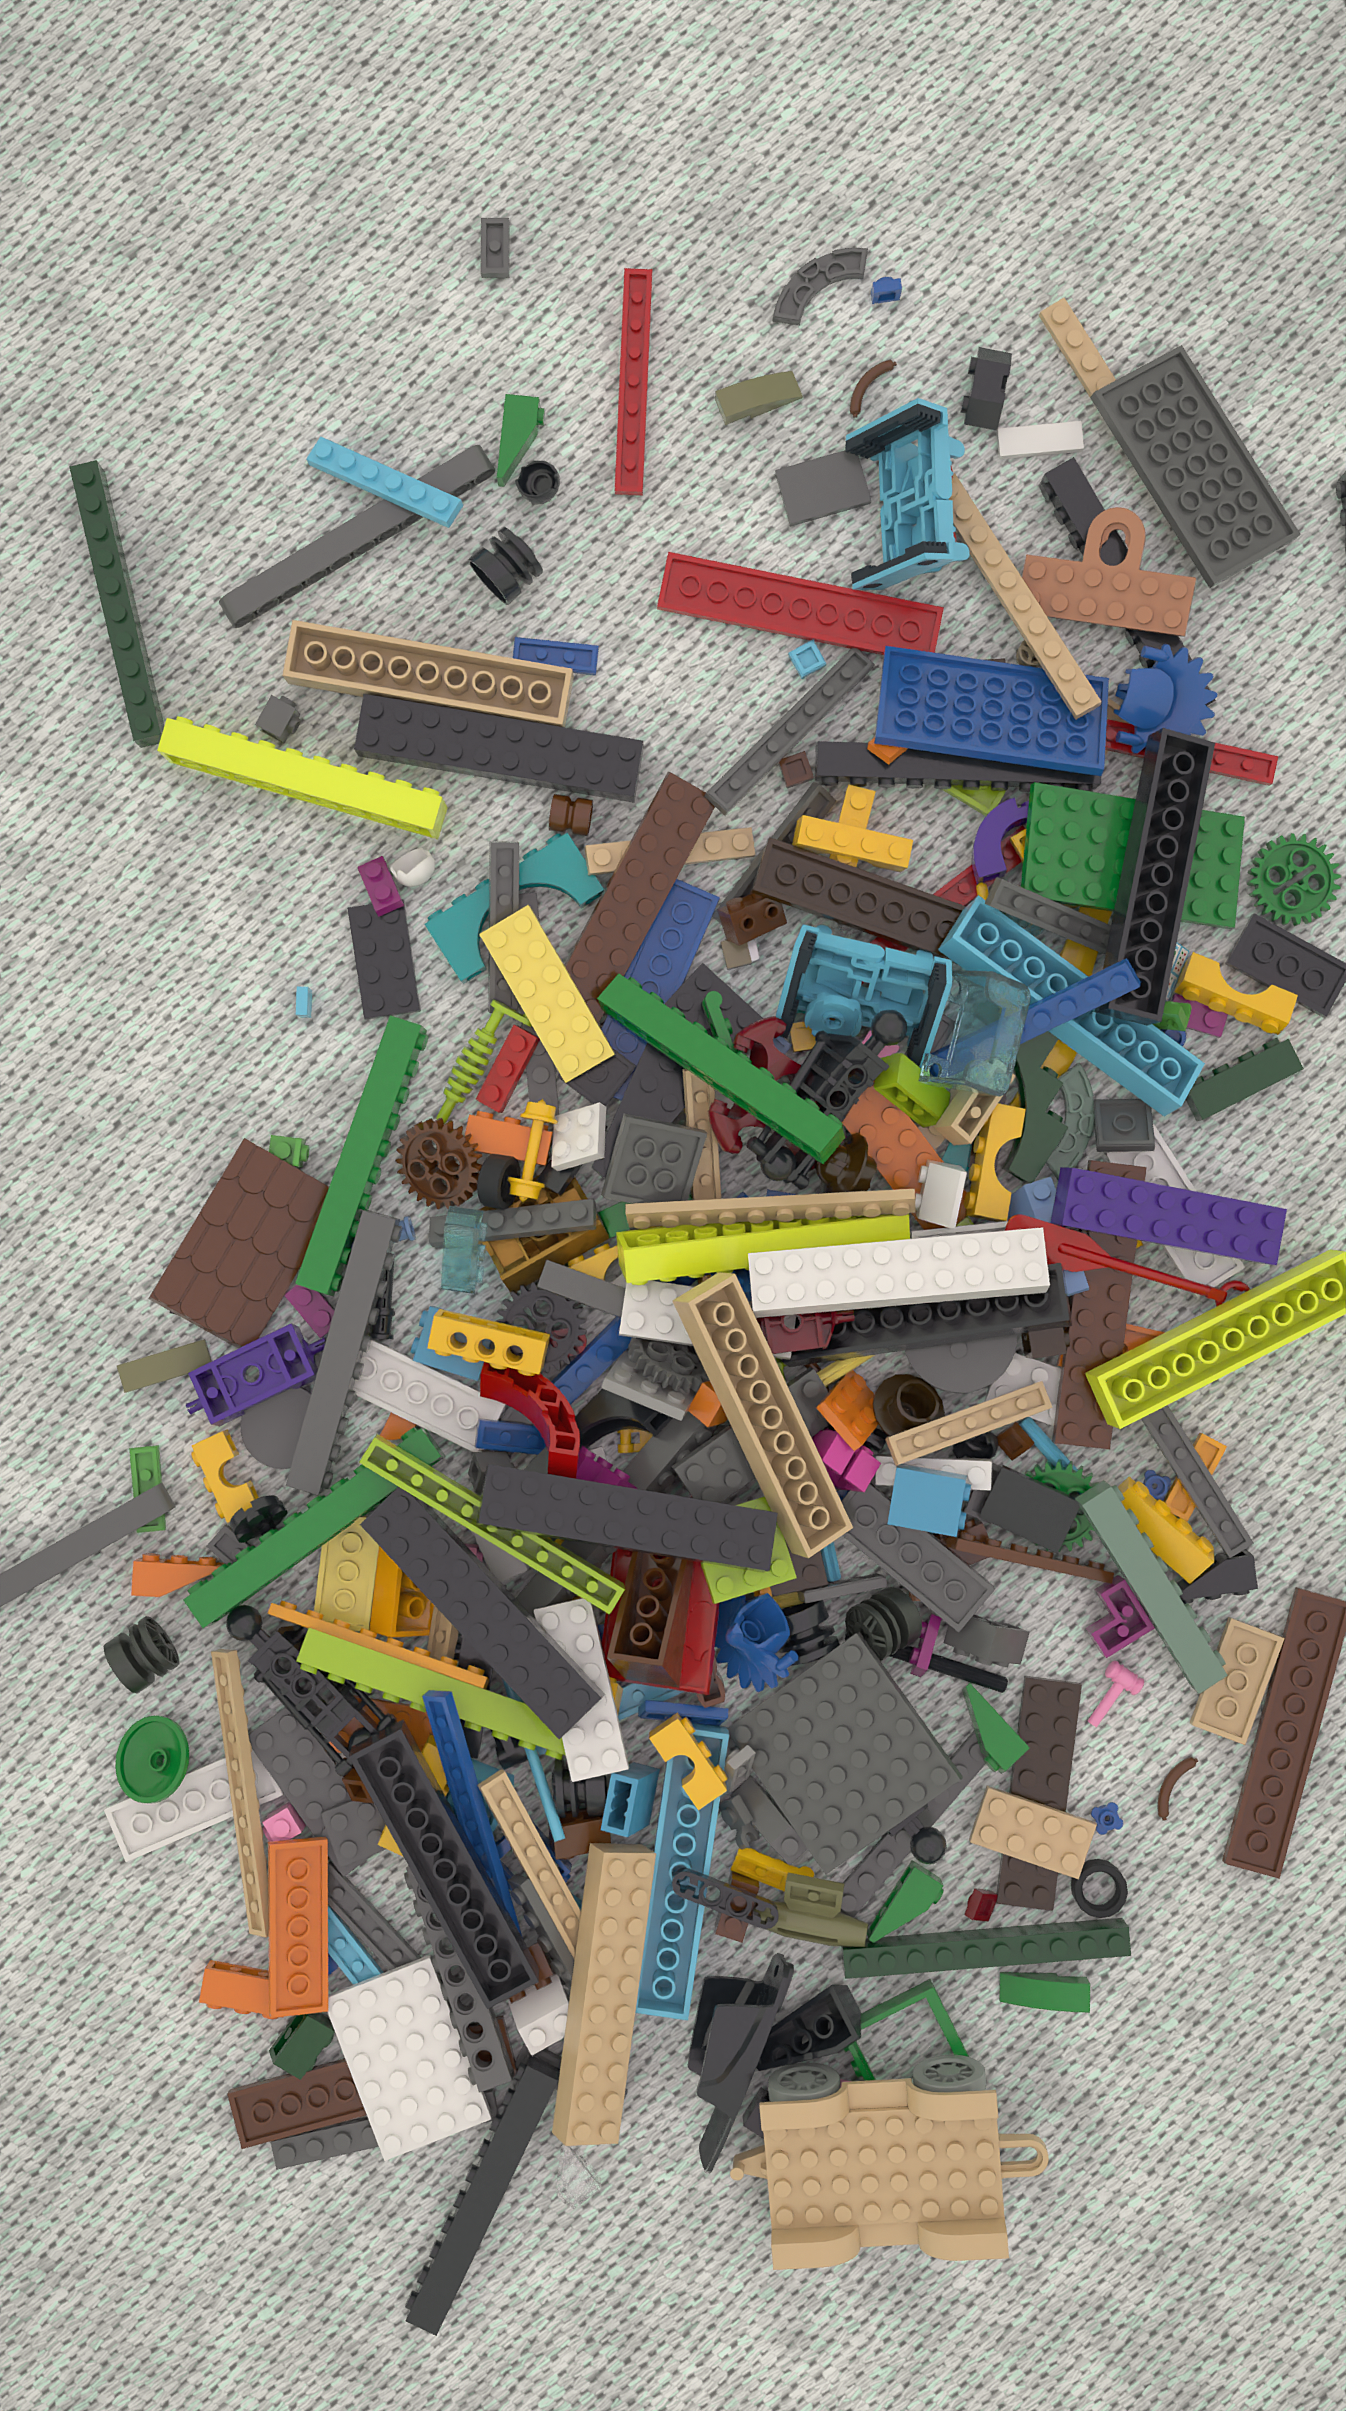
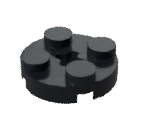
[229,1495,288,1543]

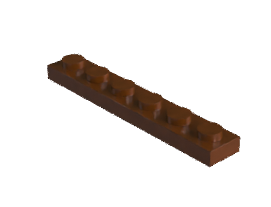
[945,1531,1114,1584]

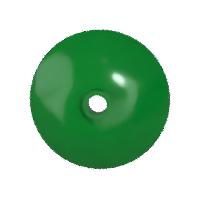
[115,1715,189,1804]

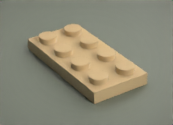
[1190,1617,1285,1745]
[969,1786,1097,1879]

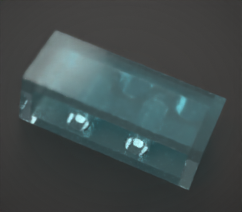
[441,1206,488,1294]

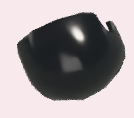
[515,461,560,504]
[952,1431,998,1459]

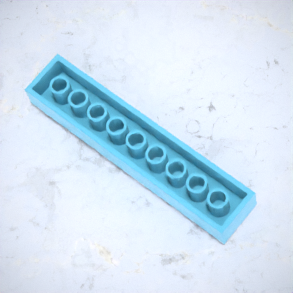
[938,895,1205,1117]
[635,1723,729,2021]

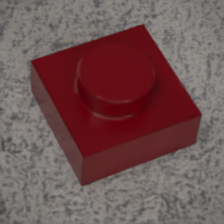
[964,1888,998,1922]

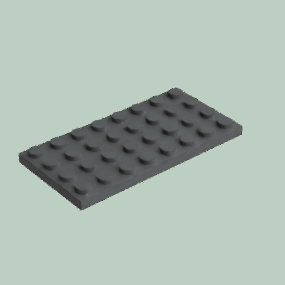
[1090,345,1301,588]

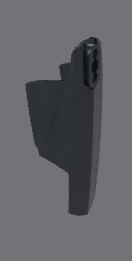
[687,1953,794,2174]

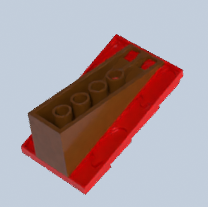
[602,1549,719,1695]

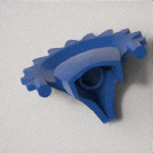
[1114,644,1218,754]
[714,1593,798,1692]

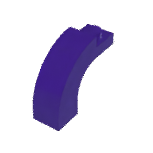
[972,797,1029,884]

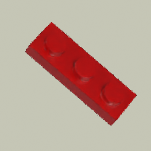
[476,1025,540,1113]

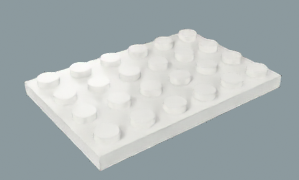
[328,1954,492,2161]

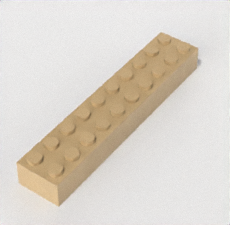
[282,620,574,727]
[672,1272,853,1558]
[552,1843,656,2146]

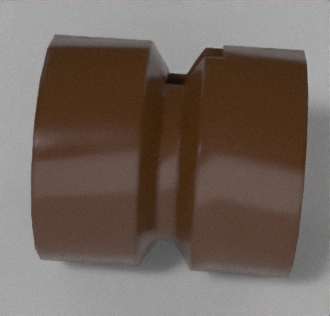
[549,794,593,836]

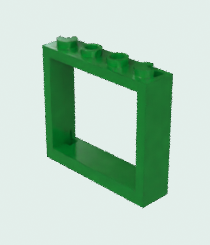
[844,1979,969,2081]

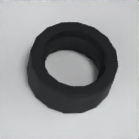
[477,1154,521,1210]
[1070,1859,1128,1918]

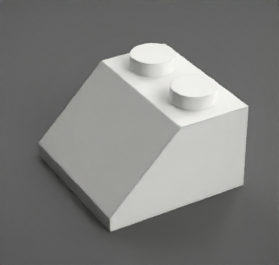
[915,1160,967,1229]
[508,1975,570,2055]

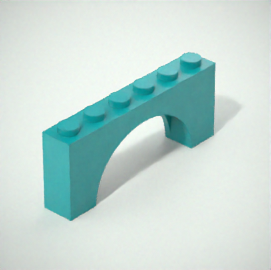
[424,833,604,984]

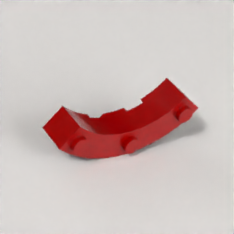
[480,1362,580,1479]

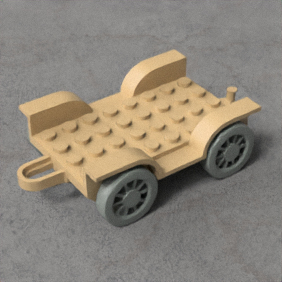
[730,2055,1049,2270]

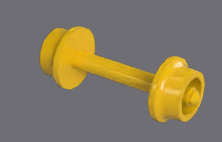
[507,1099,558,1202]

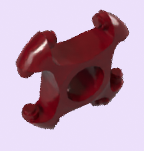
[707,1016,822,1172]

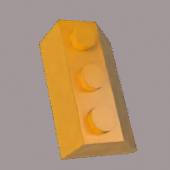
[370,1546,434,1638]

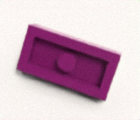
[357,856,404,917]
[1171,994,1228,1038]
[284,1285,335,1339]
[909,1614,942,1678]

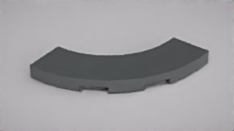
[772,248,868,326]

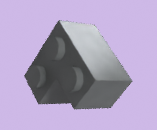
[943,1614,1030,1668]

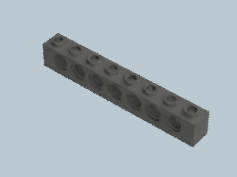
[404,1866,515,2093]

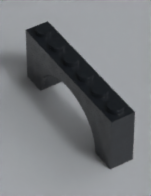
[524,1388,673,1542]

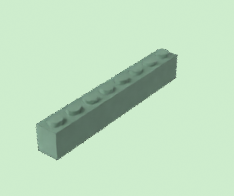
[1075,1480,1228,1694]

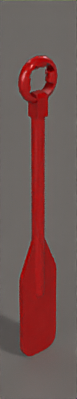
[1004,1214,1251,1307]

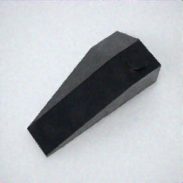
[756,1985,861,2071]

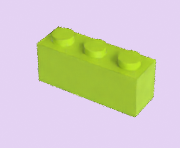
[874,1053,951,1128]

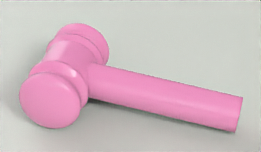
[1087,1660,1144,1727]

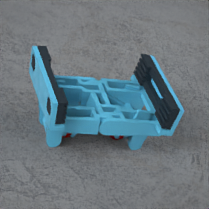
[845,398,970,590]
[776,924,952,1070]

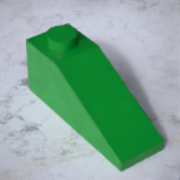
[497,394,545,487]
[962,1683,1030,1774]
[867,1860,944,1943]

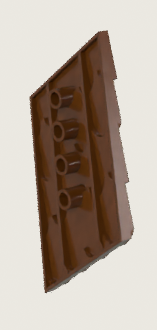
[148,1138,329,1349]

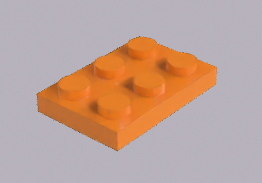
[816,1370,878,1451]

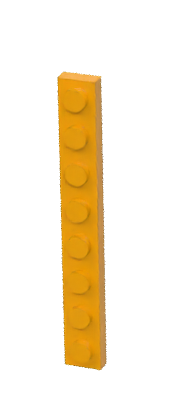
[267,1600,489,1690]

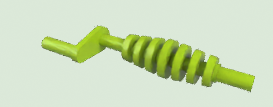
[436,999,532,1124]

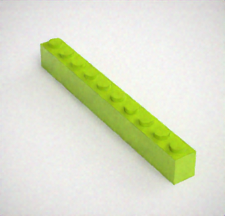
[359,1434,625,1614]
[296,1628,566,1760]

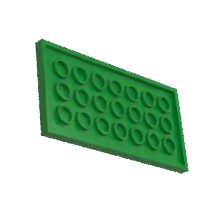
[1021,783,1245,929]

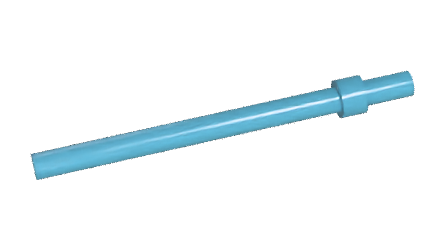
[502,1679,565,1842]

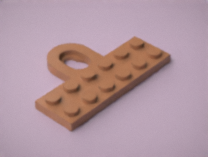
[1022,507,1197,637]

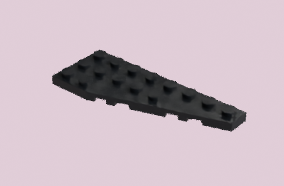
[592,963,763,1180]

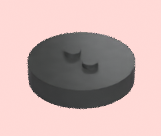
[905,1334,1017,1393]

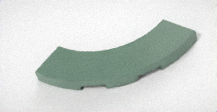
[1046,1063,1094,1180]

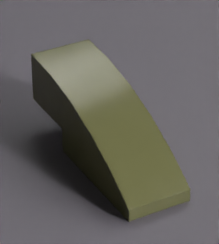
[715,371,803,425]
[117,1339,212,1393]

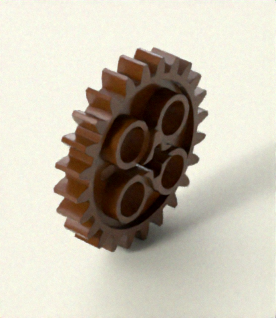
[395,1118,483,1210]

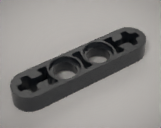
[672,1868,779,1929]

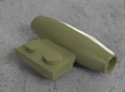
[754,1872,868,1947]

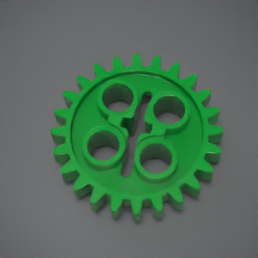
[1247,833,1341,926]
[1025,1459,1100,1552]

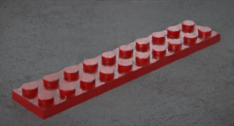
[657,552,944,655]

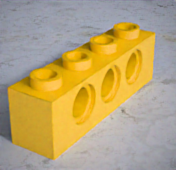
[428,1309,550,1376]

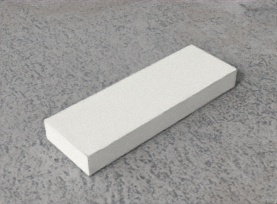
[996,421,1084,459]

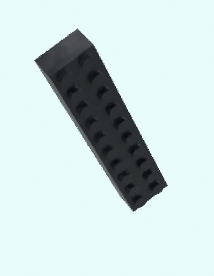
[354,694,644,803]
[1094,728,1215,1026]
[782,1263,1072,1367]
[476,1464,778,1573]
[360,1487,605,1739]
[349,1719,539,2009]

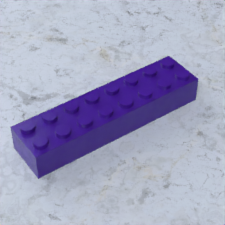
[1050,1167,1287,1265]

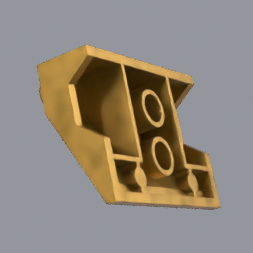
[475,1175,609,1292]

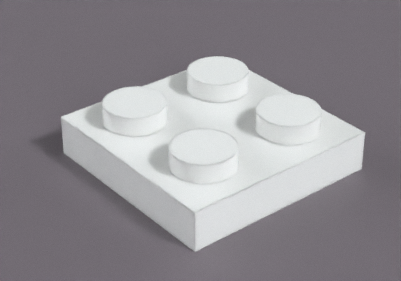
[551,1102,606,1171]

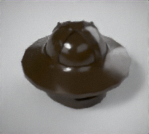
[815,1133,877,1194]
[872,1374,945,1437]

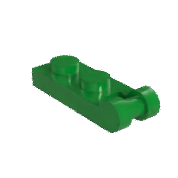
[702,991,741,1054]

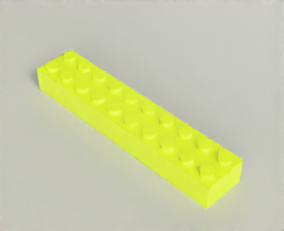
[157,716,448,840]
[616,1214,910,1285]
[1085,1249,1346,1429]

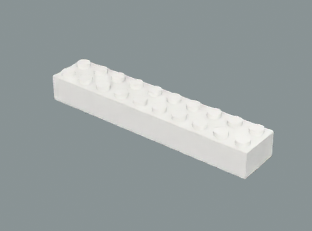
[748,1228,1050,1318]

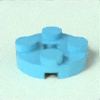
[804,992,862,1037]

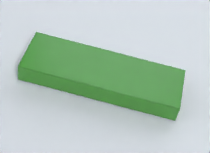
[129,1445,166,1533]

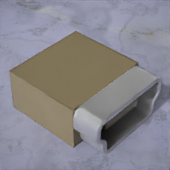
[720,939,760,970]

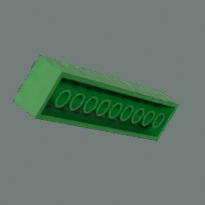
[183,1427,446,1628]

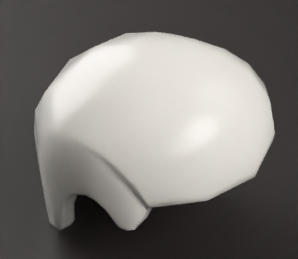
[390,848,435,887]

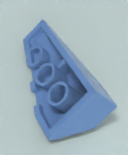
[1003,1177,1089,1296]

